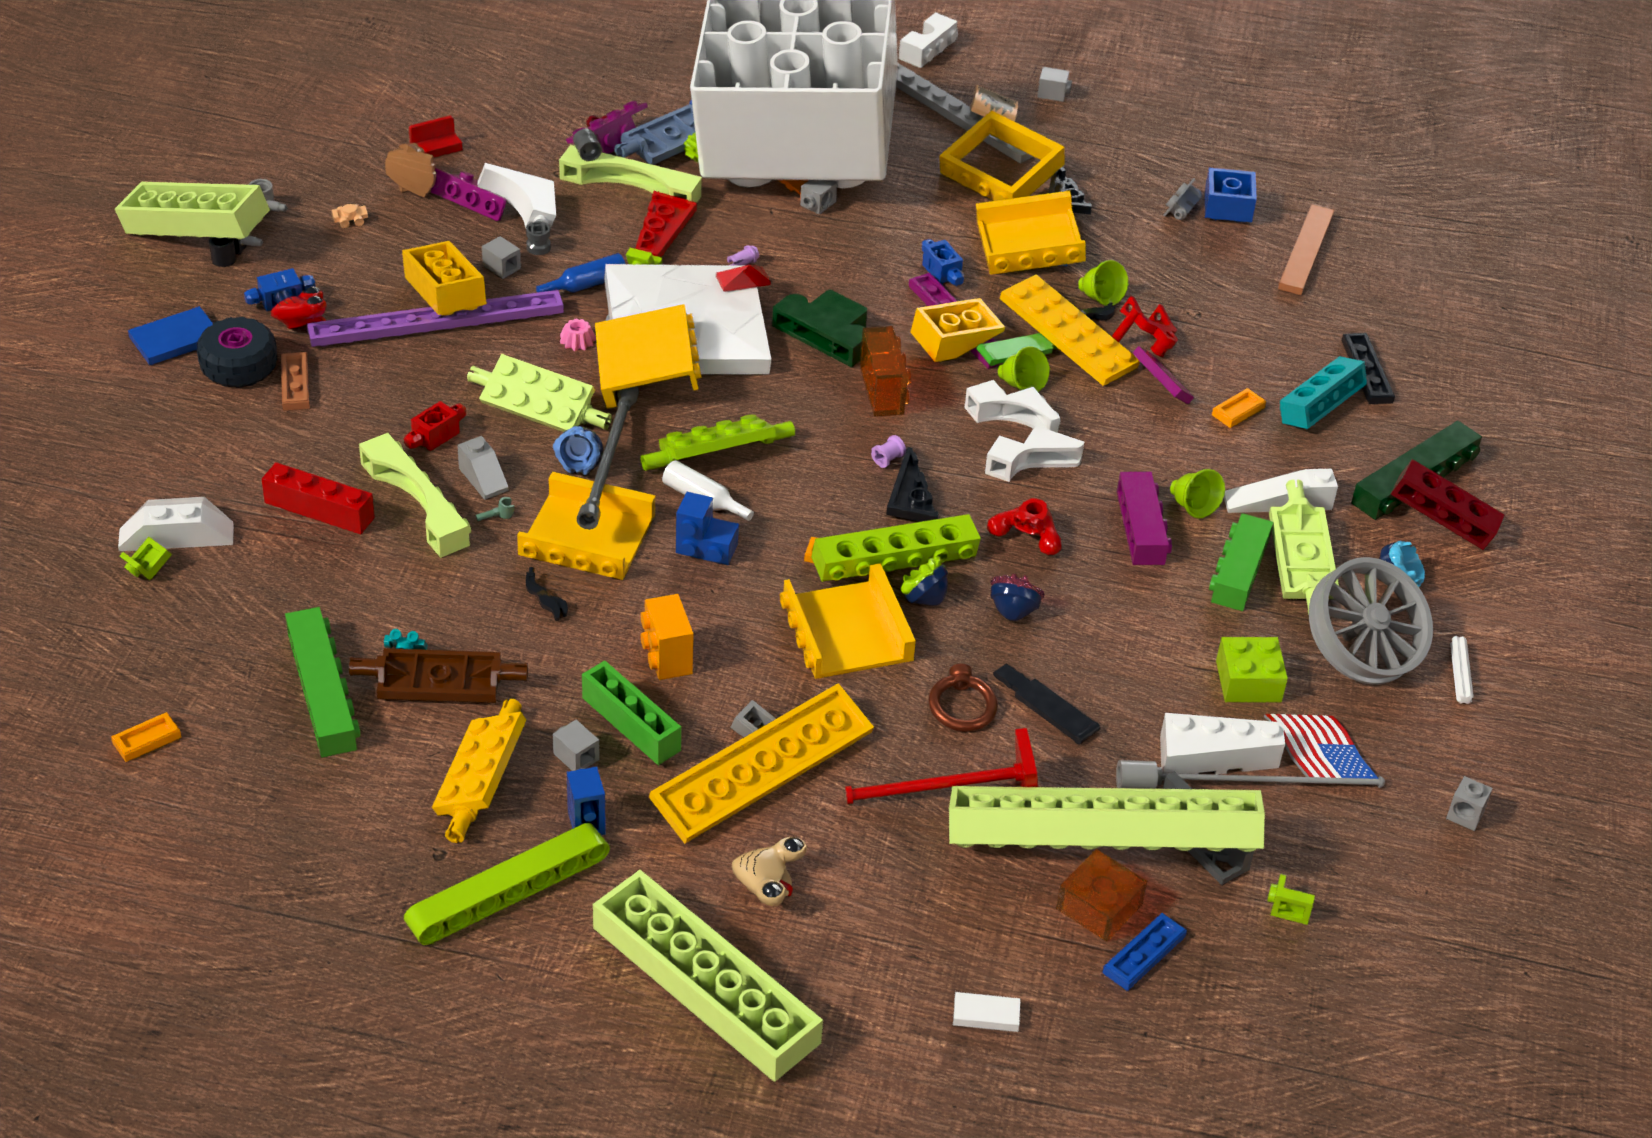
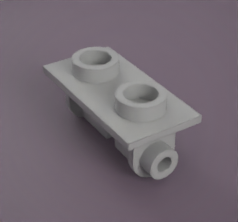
[1163,178,1202,219]

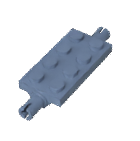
[615,104,695,165]

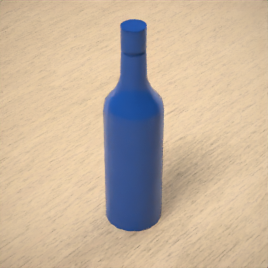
[536,253,626,293]

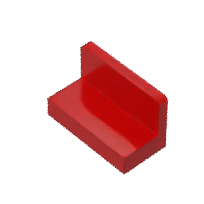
[409,115,463,158]

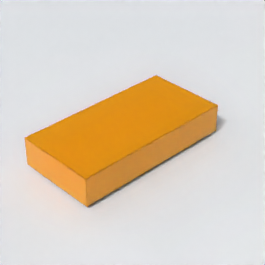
[1212,388,1266,428]
[111,712,182,762]

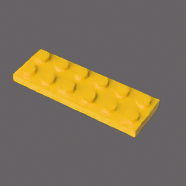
[1000,275,1140,386]

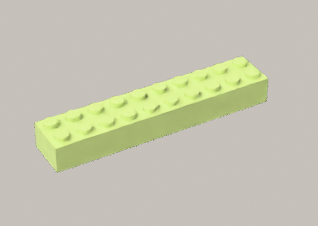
[949,786,1265,852]

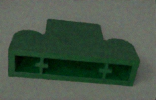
[772,289,868,368]

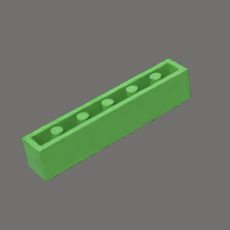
[285,607,361,758]

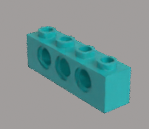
[1279,356,1367,429]

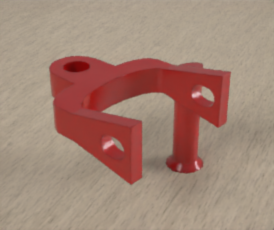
[1111,296,1178,357]

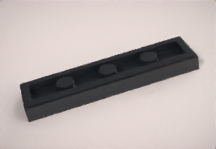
[1341,333,1395,405]

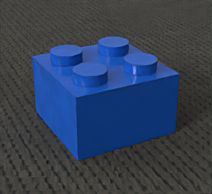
[1205,168,1257,222]

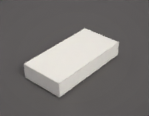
[953,992,1020,1032]

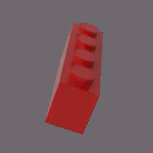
[261,462,375,535]

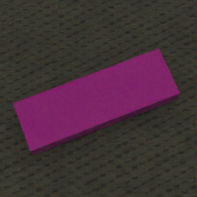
[1133,346,1195,404]

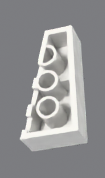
[1160,713,1285,780]

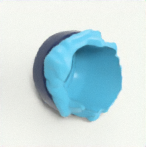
[1379,541,1425,587]

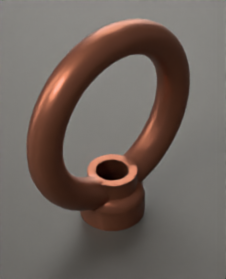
[929,663,998,732]

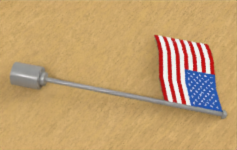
[1116,714,1385,789]

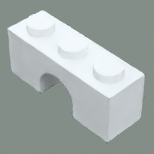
[899,13,958,68]

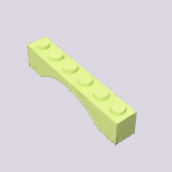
[559,145,702,202]
[359,433,471,558]

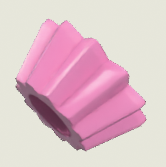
[560,319,596,351]

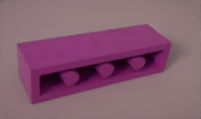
[1117,472,1172,565]

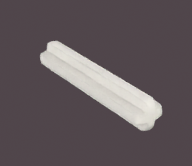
[1450,636,1474,704]

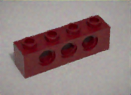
[1391,459,1505,550]

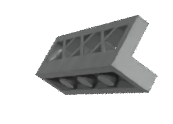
[1163,772,1254,885]

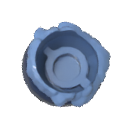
[552,426,603,475]

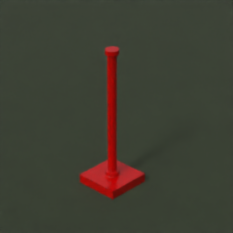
[845,728,1038,804]

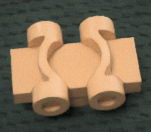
[331,204,368,228]

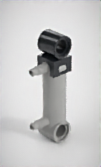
[209,179,287,267]

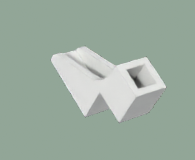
[985,425,1084,482]

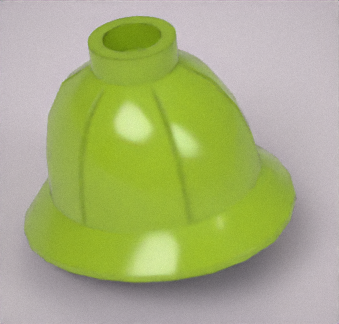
[1078,260,1128,306]
[998,346,1050,392]
[1170,469,1225,518]

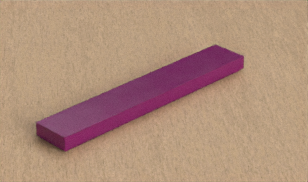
[908,273,1003,369]

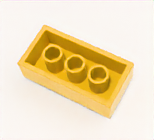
[402,241,486,316]

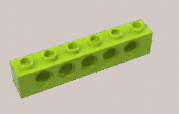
[811,514,981,582]

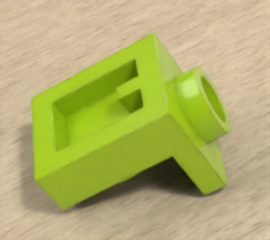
[1267,874,1315,925]

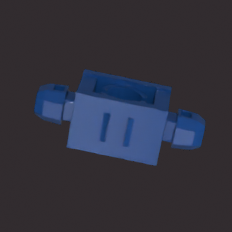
[922,239,964,286]
[244,268,316,312]

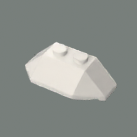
[118,497,234,552]

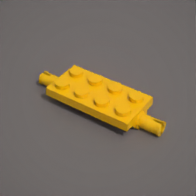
[432,699,526,843]

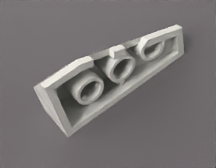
[1224,469,1338,513]

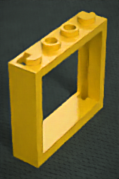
[939,110,1065,201]

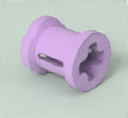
[871,435,906,468]

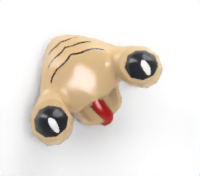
[731,837,807,907]

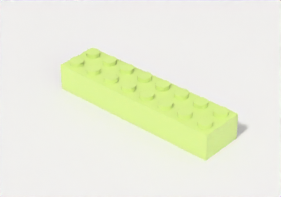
[593,870,823,1082]

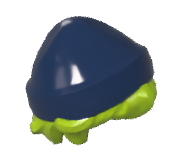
[901,556,948,606]

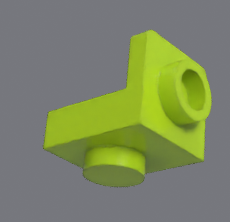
[626,248,663,265]
[120,537,172,580]

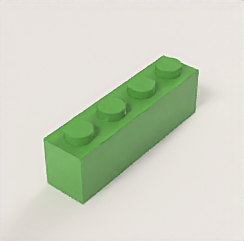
[1209,513,1273,611]
[582,660,681,765]

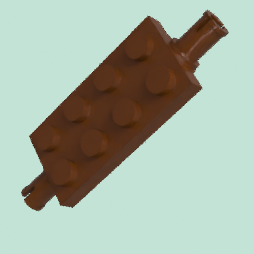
[349,648,528,703]

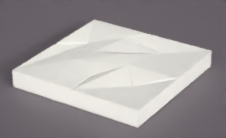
[605,264,771,374]

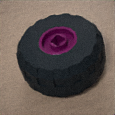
[197,317,277,388]

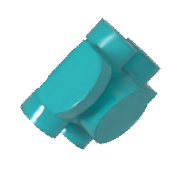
[384,629,428,650]

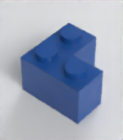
[676,491,739,565]

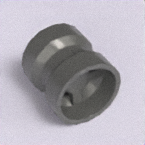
[573,128,602,161]
[526,221,551,255]

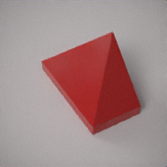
[716,265,771,291]

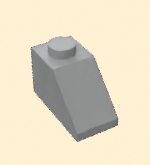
[458,436,509,500]

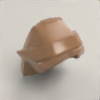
[385,143,436,197]

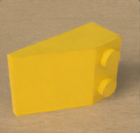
[911,298,1005,362]

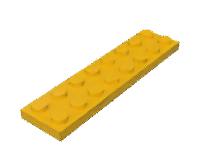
[649,683,874,844]

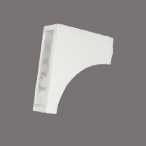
[478,163,556,229]

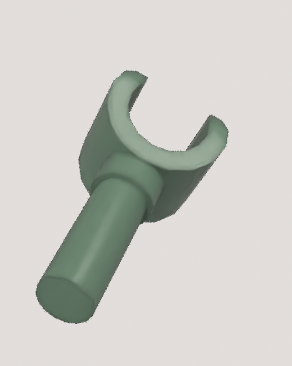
[476,497,515,521]

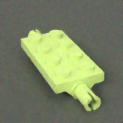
[467,354,612,432]
[1269,480,1339,615]

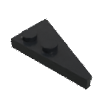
[1048,167,1092,215]
[886,447,939,522]

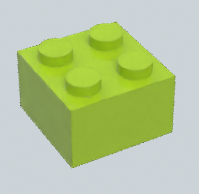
[1216,637,1288,702]

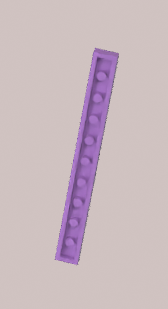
[307,290,564,347]

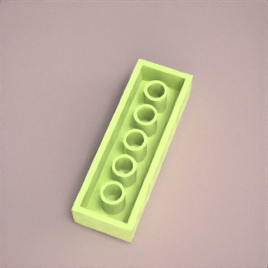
[115,182,270,239]

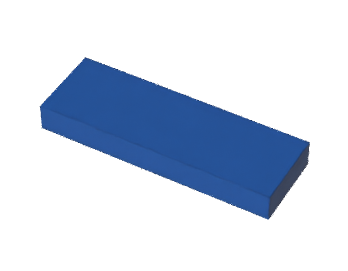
[1102,913,1187,991]

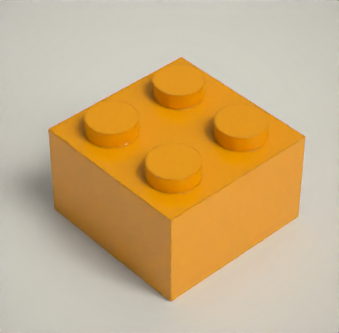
[640,594,693,680]

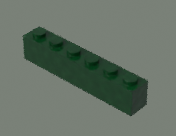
[1351,420,1482,520]

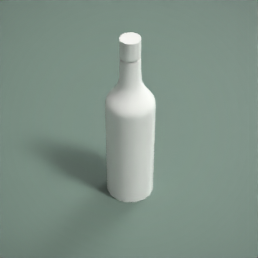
[662,460,754,521]

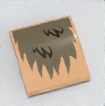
[970,85,1018,122]

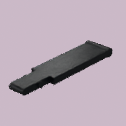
[993,664,1100,745]

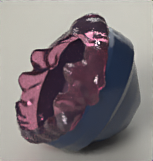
[990,573,1045,621]

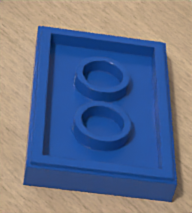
[128,306,213,365]

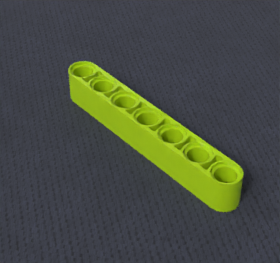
[404,823,610,945]

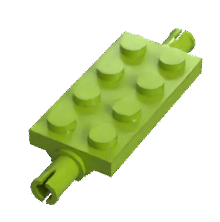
[641,415,795,471]

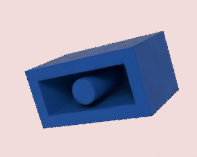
[567,767,606,835]

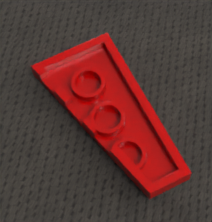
[635,191,697,257]

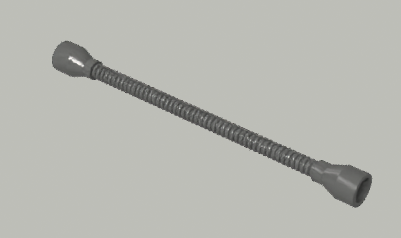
[576,386,639,530]

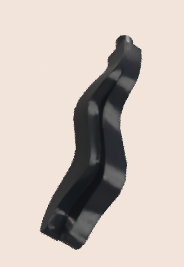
[1080,303,1115,320]
[526,567,568,621]

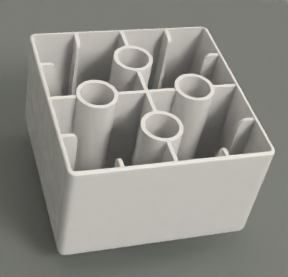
[690,0,898,189]

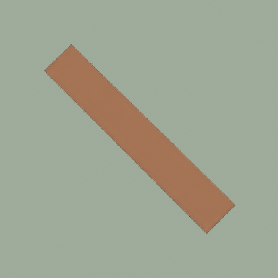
[1278,204,1334,295]

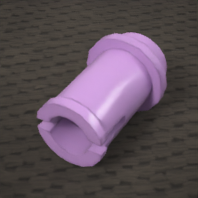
[727,245,760,266]

